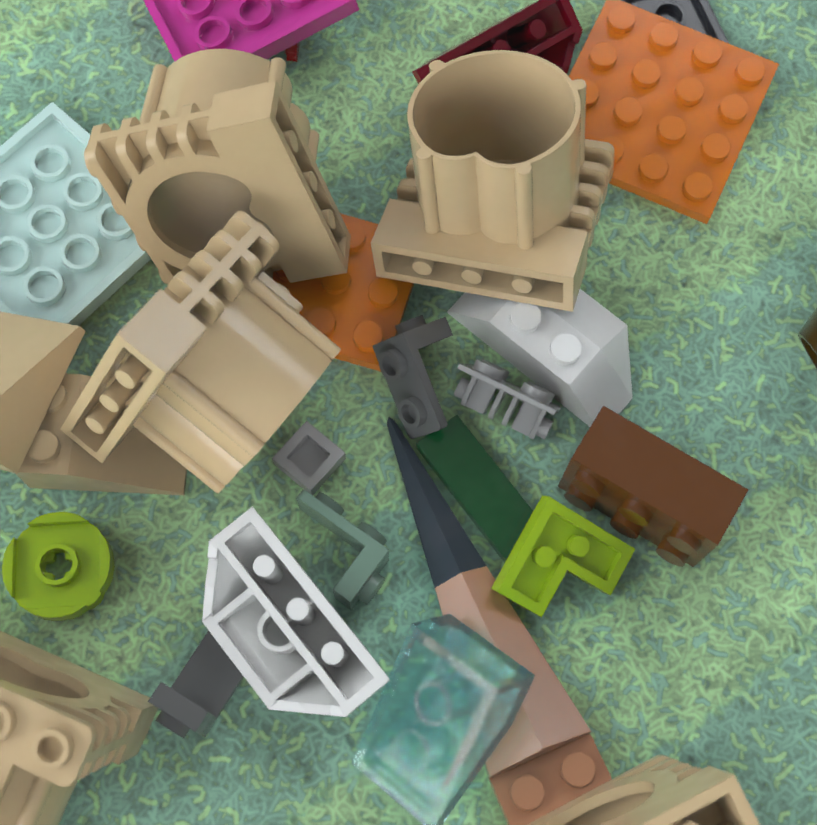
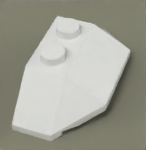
[447,289,633,427]
[202,507,390,717]

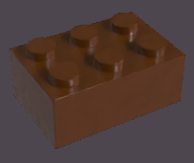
[558,405,749,567]

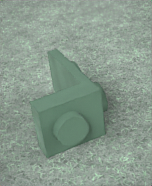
[297,489,389,611]

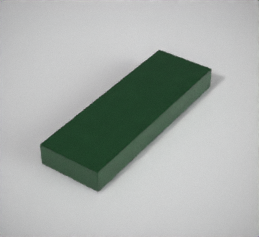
[416,415,533,563]

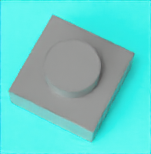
[272,421,346,495]

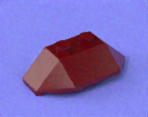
[412,0,583,85]

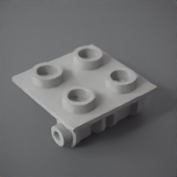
[454,359,561,440]

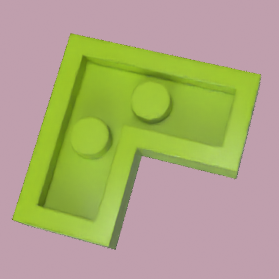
[491,495,635,617]

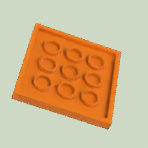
[569,0,779,224]

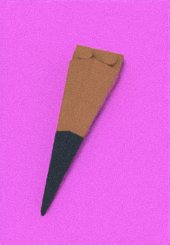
[387,417,612,825]

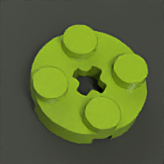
[2,512,115,621]

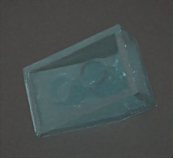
[352,614,535,825]

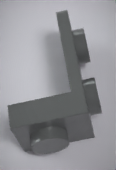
[372,315,453,439]
[148,630,244,738]

